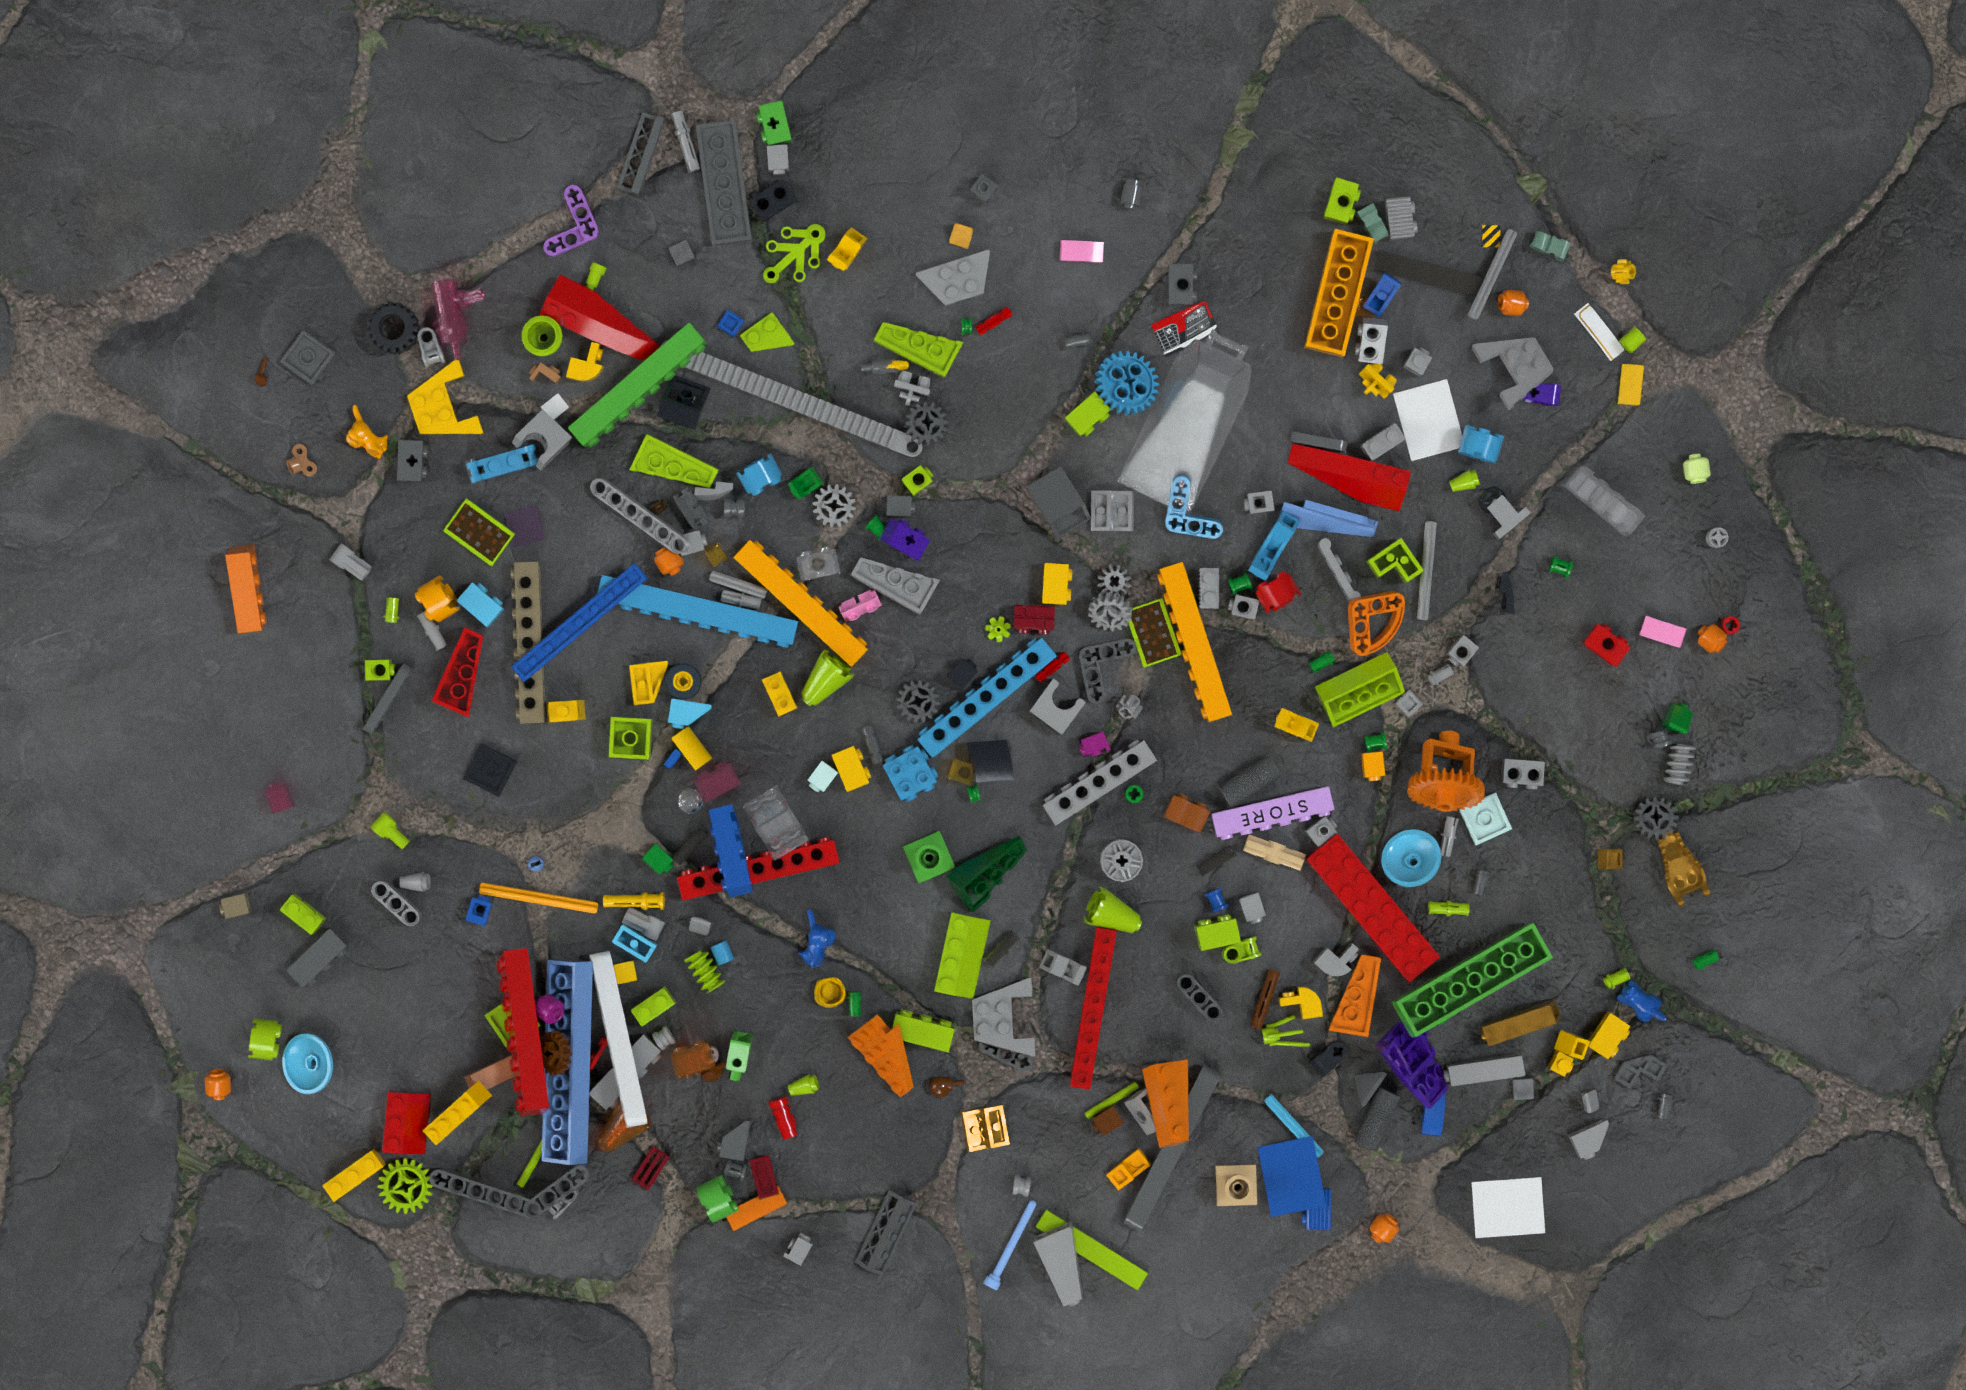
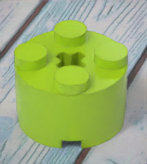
[248,1018,282,1061]

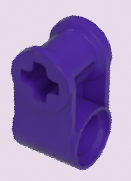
[1523,384,1561,406]

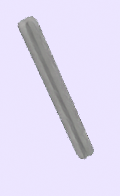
[1468,229,1517,320]
[1417,521,1437,620]

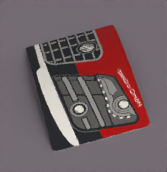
[1151,301,1220,357]

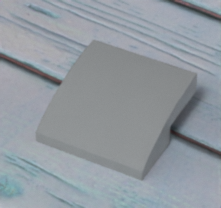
[1091,491,1134,531]

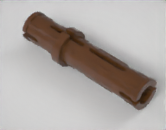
[1250,969,1280,1030]

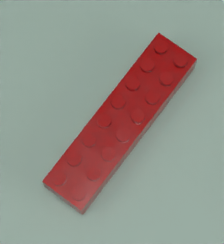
[1305,833,1440,983]
[496,948,549,1117]

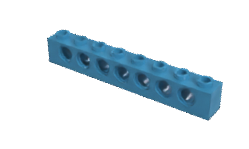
[917,638,1057,758]

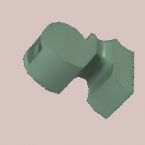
[1355,203,1389,244]
[1530,231,1571,262]

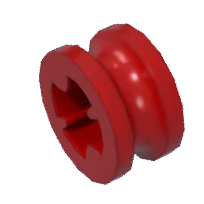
[1720,616,1740,635]

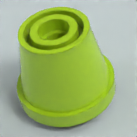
[522,316,563,357]

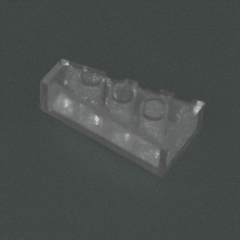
[1562,466,1646,536]

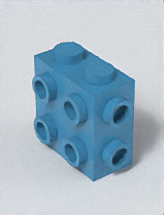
[883,745,939,802]

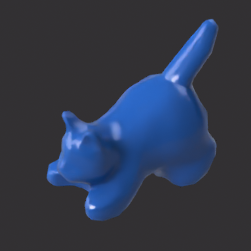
[798,909,836,968]
[1617,980,1666,1022]

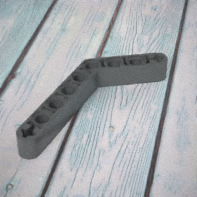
[429,1163,593,1219]

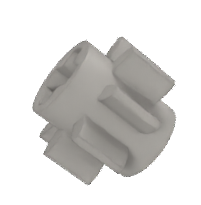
[1116,695,1143,719]

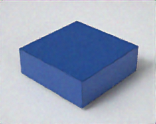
[717,309,745,337]
[664,748,682,769]

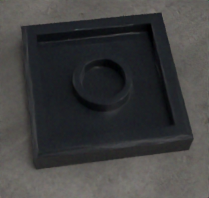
[463,743,518,797]

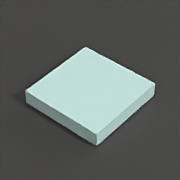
[1459,793,1512,845]

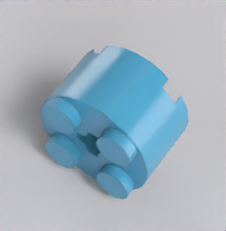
[1458,425,1504,464]
[736,453,783,496]

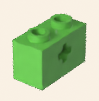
[756,100,792,146]

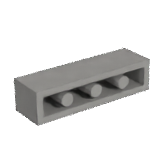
[589,1033,661,1110]

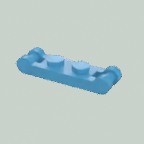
[466,444,539,483]

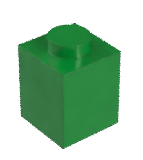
[642,843,674,875]

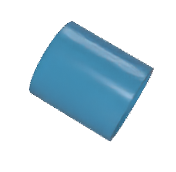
[710,940,734,966]

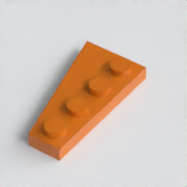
[1328,954,1381,1037]

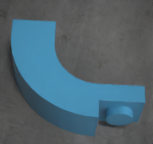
[1248,511,1300,581]

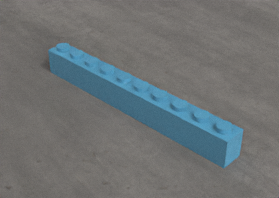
[598,575,799,648]

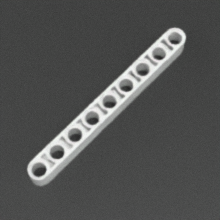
[589,951,647,1128]

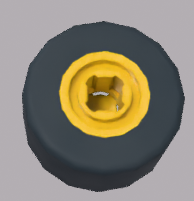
[665,663,702,699]

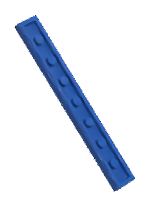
[511,563,648,682]

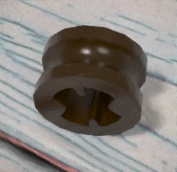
[648,499,668,516]

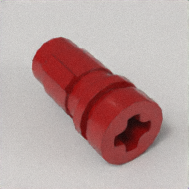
[768,1095,798,1140]

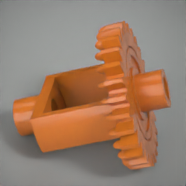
[1407,731,1485,812]

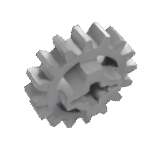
[813,484,856,528]
[1088,592,1132,632]

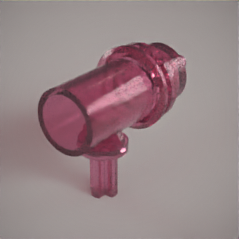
[431,279,486,360]

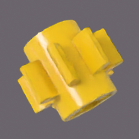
[1611,259,1636,284]

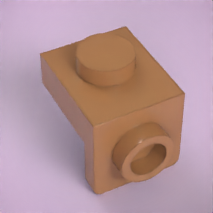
[529,363,562,384]

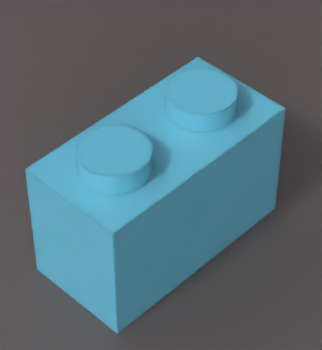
[457,583,504,627]
[612,924,658,963]

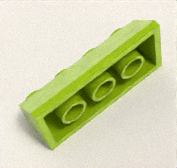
[1315,652,1405,727]
[934,911,991,998]

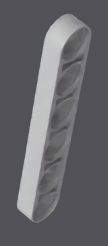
[590,478,689,554]

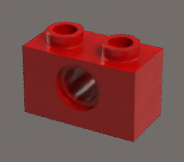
[1581,623,1631,667]

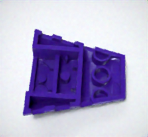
[1376,1021,1448,1109]

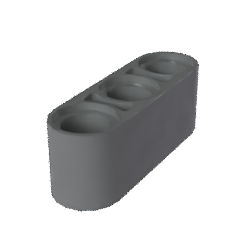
[1176,973,1222,1022]

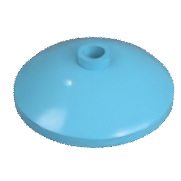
[1381,829,1441,887]
[282,1033,333,1094]

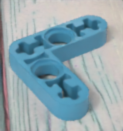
[1165,474,1223,539]

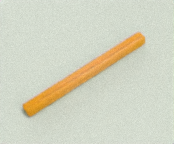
[479,882,598,914]

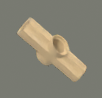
[1243,835,1306,870]

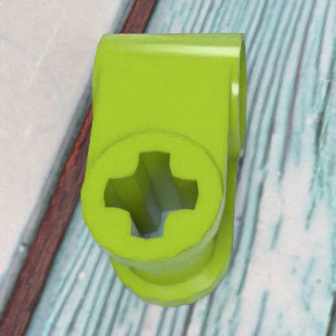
[1221,936,1262,964]

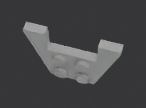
[1472,337,1554,410]
[972,978,1035,1057]

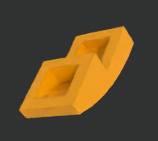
[1106,1148,1152,1191]

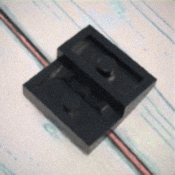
[1495,572,1514,615]
[968,740,1014,783]

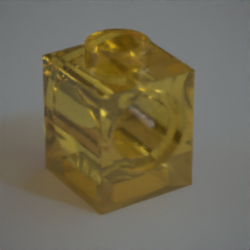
[948,758,973,785]

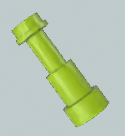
[586,262,607,290]

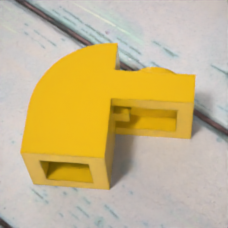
[827,227,868,271]
[566,342,604,382]
[1274,708,1319,742]
[1278,986,1323,1019]

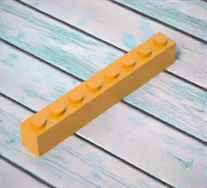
[733,540,868,667]
[1157,562,1232,722]

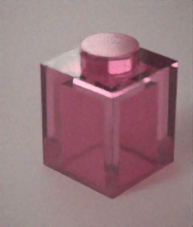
[265,782,295,814]

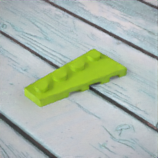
[874,322,963,378]
[629,433,719,488]

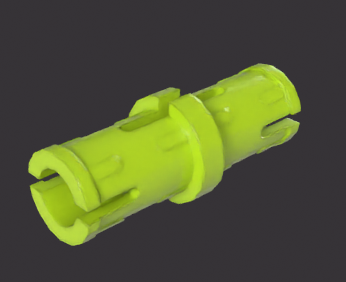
[1428,900,1470,917]

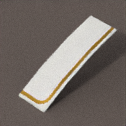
[1574,303,1624,361]

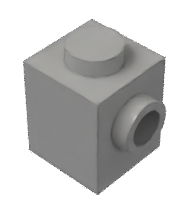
[1403,347,1432,377]
[1305,816,1338,847]

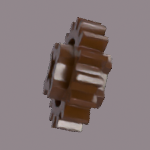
[541,1031,573,1075]

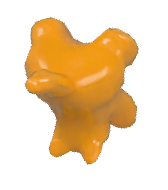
[346,404,388,459]

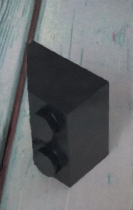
[657,375,711,430]

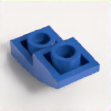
[1421,1094,1446,1137]

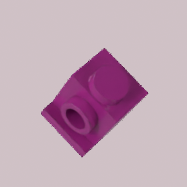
[1078,731,1111,757]

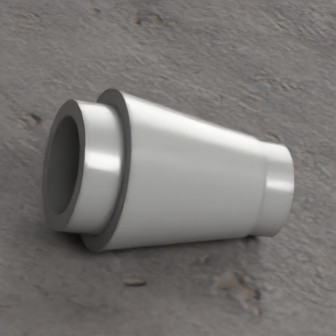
[400,872,431,892]

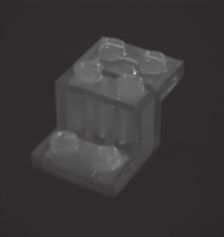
[743,785,809,860]

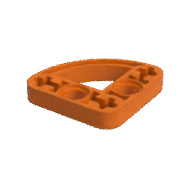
[1348,591,1405,656]

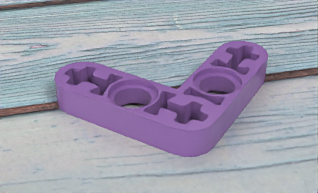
[543,185,599,257]

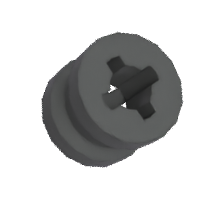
[1649,728,1673,749]

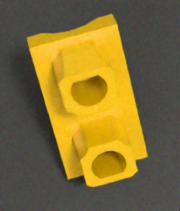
[1358,363,1397,399]

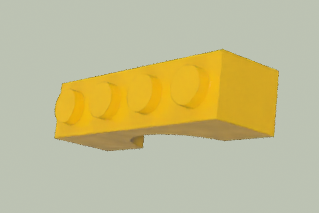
[423,1081,492,1145]

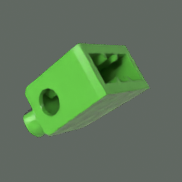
[726,1030,753,1081]

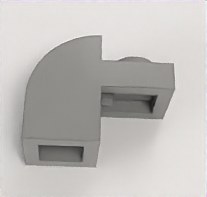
[1313,943,1359,976]
[1039,949,1087,986]

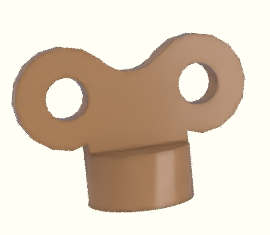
[286,444,317,477]

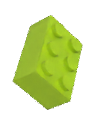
[892,1009,955,1053]

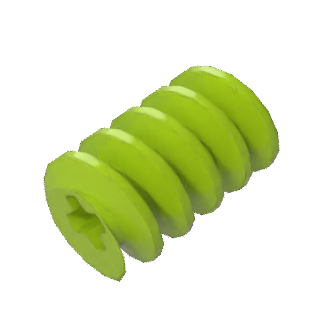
[684,950,725,994]

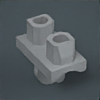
[894,370,930,406]

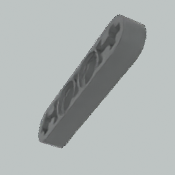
[363,663,413,735]

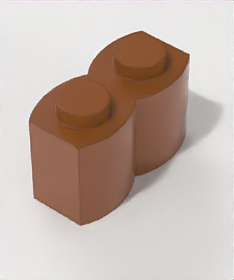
[1163,793,1210,833]

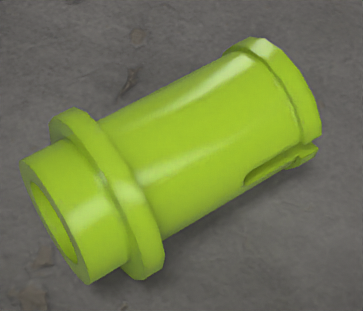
[383,598,399,623]
[1603,968,1630,989]

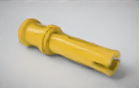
[603,892,665,910]

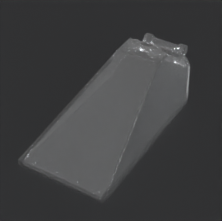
[1117,329,1251,514]

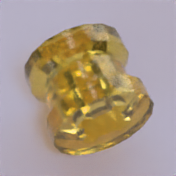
[704,543,728,568]

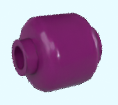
[535,994,565,1024]

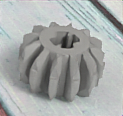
[1097,565,1131,598]

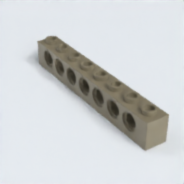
[511,562,546,724]

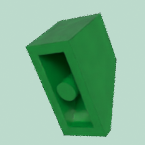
[1661,702,1693,734]

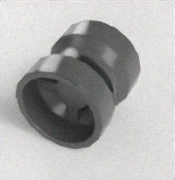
[724,498,745,518]

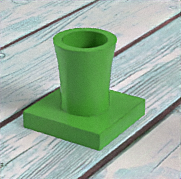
[903,831,956,883]

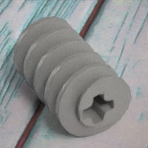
[1664,743,1696,786]

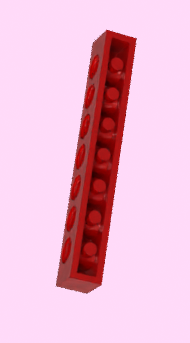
[677,837,840,901]
[1069,926,1117,1090]

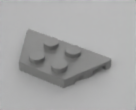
[916,250,990,306]

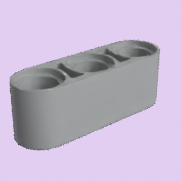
[371,880,422,926]

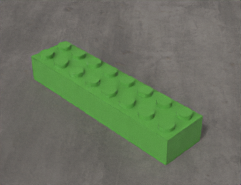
[1392,923,1553,1037]

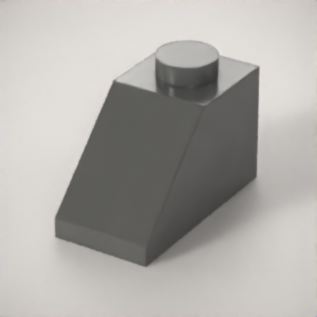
[717,1119,751,1161]

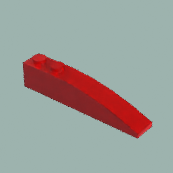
[540,274,660,361]
[1288,444,1411,511]

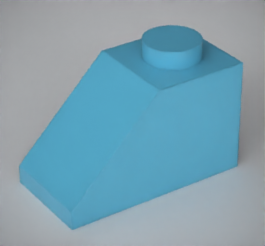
[668,699,712,729]

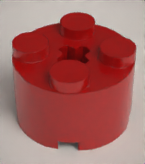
[1255,571,1302,614]

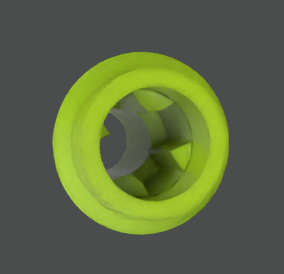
[1449,469,1480,492]
[788,1074,819,1096]

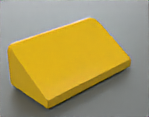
[1618,364,1644,406]

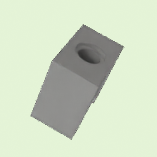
[512,409,572,471]
[1029,679,1086,735]

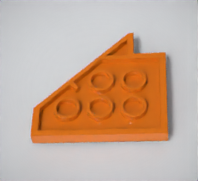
[848,1014,914,1098]

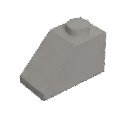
[1568,1118,1609,1160]

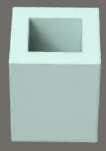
[808,761,838,792]

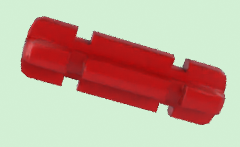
[975,307,1012,335]
[1035,652,1070,683]

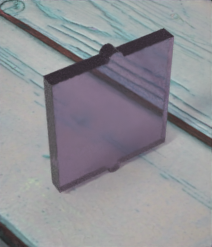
[505,506,545,548]

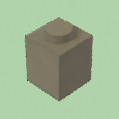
[219,893,252,919]

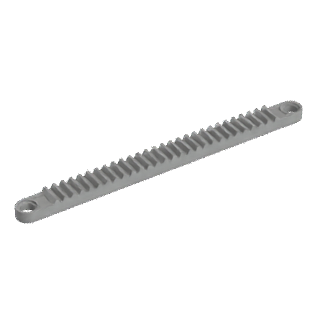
[660,341,922,457]

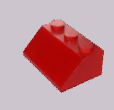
[382,1090,431,1154]

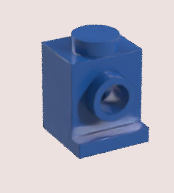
[465,894,493,926]

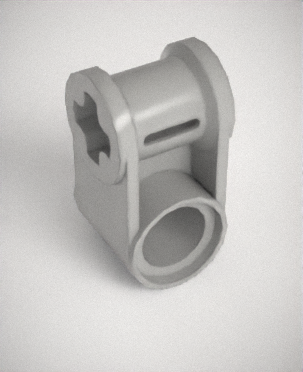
[417,328,446,368]
[548,1182,579,1220]

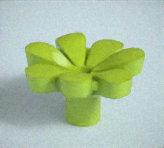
[985,616,1011,643]

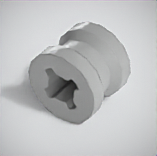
[1706,527,1729,548]
[652,1026,676,1051]
[1012,1175,1031,1197]

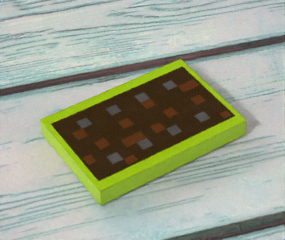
[443,498,515,566]
[1128,598,1182,668]

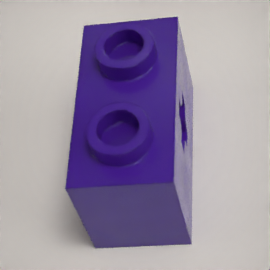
[879,518,930,561]

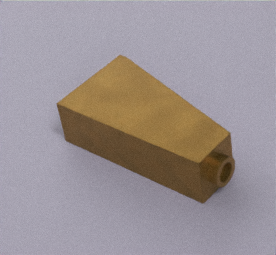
[1481,998,1561,1046]

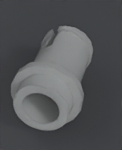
[1427,664,1454,686]

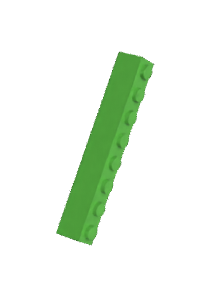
[568,323,708,448]

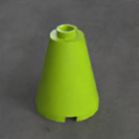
[801,650,855,706]
[1084,887,1142,933]

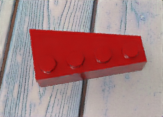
[431,626,483,718]

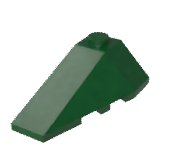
[946,836,1027,913]

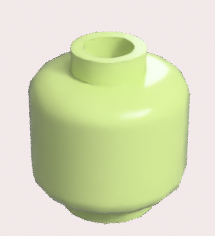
[1683,454,1711,484]

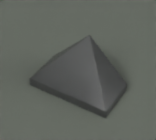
[1354,1070,1387,1107]

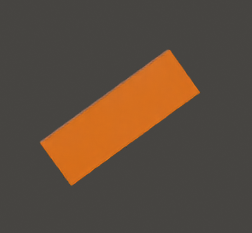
[727,1185,787,1231]

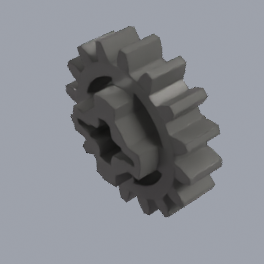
[904,402,948,446]
[896,680,940,723]
[1634,797,1678,841]

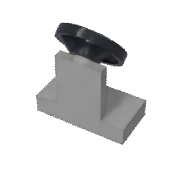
[1479,486,1530,540]

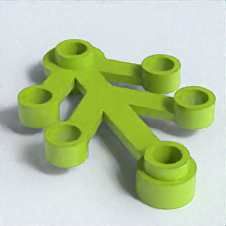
[763,224,826,284]

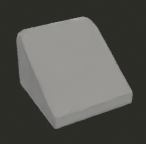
[689,916,712,936]
[1581,1089,1599,1113]

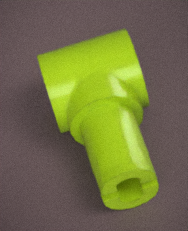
[370,812,410,849]

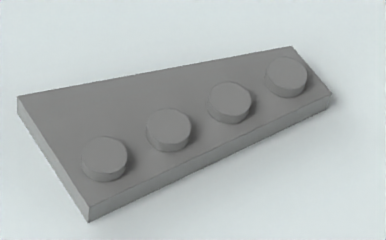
[850,557,940,615]

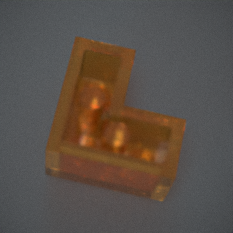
[670,1041,717,1080]

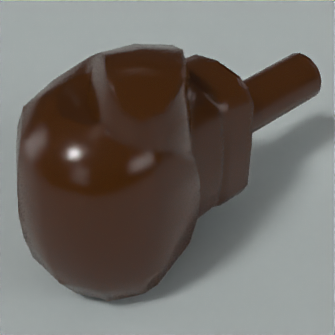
[700,1061,726,1082]
[929,1077,964,1098]

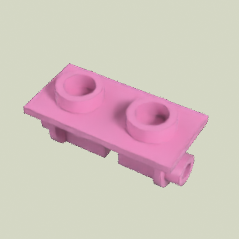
[838,590,882,622]

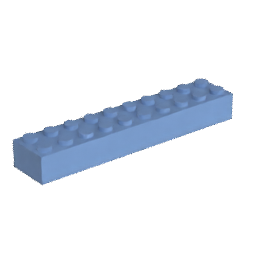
[542,959,593,1165]

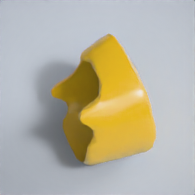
[814,977,846,1008]

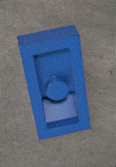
[1363,272,1402,317]

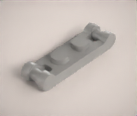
[1317,538,1361,602]

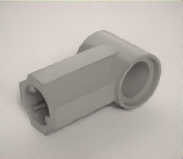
[329,543,372,581]
[622,907,665,941]

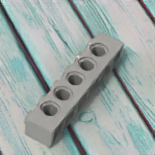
[1042,739,1157,826]

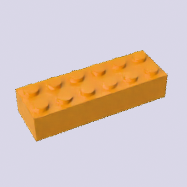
[1304,229,1374,358]

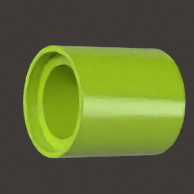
[1619,327,1646,353]

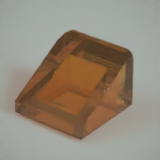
[1355,297,1375,318]

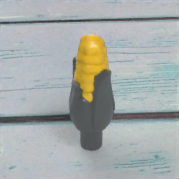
[861,358,909,375]

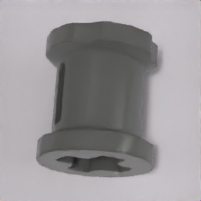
[723,1159,748,1182]

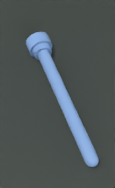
[983,1200,1036,1290]

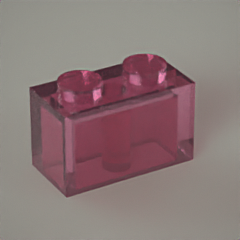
[694,761,742,803]

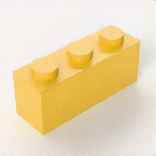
[322,1148,386,1202]

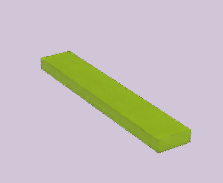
[1036,1209,1148,1290]

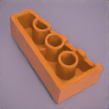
[225,544,267,633]
[1142,1060,1189,1148]

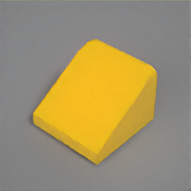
[613,960,637,985]

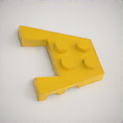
[407,359,484,434]

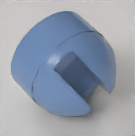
[528,856,544,872]

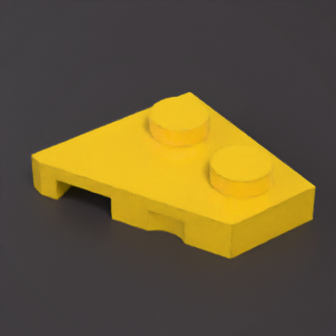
[629,661,668,705]

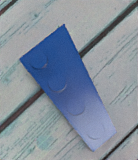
[709,804,753,898]

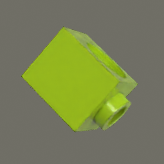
[901,465,933,496]
[365,660,395,681]

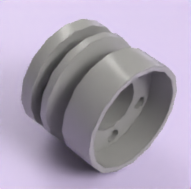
[1099,839,1143,882]

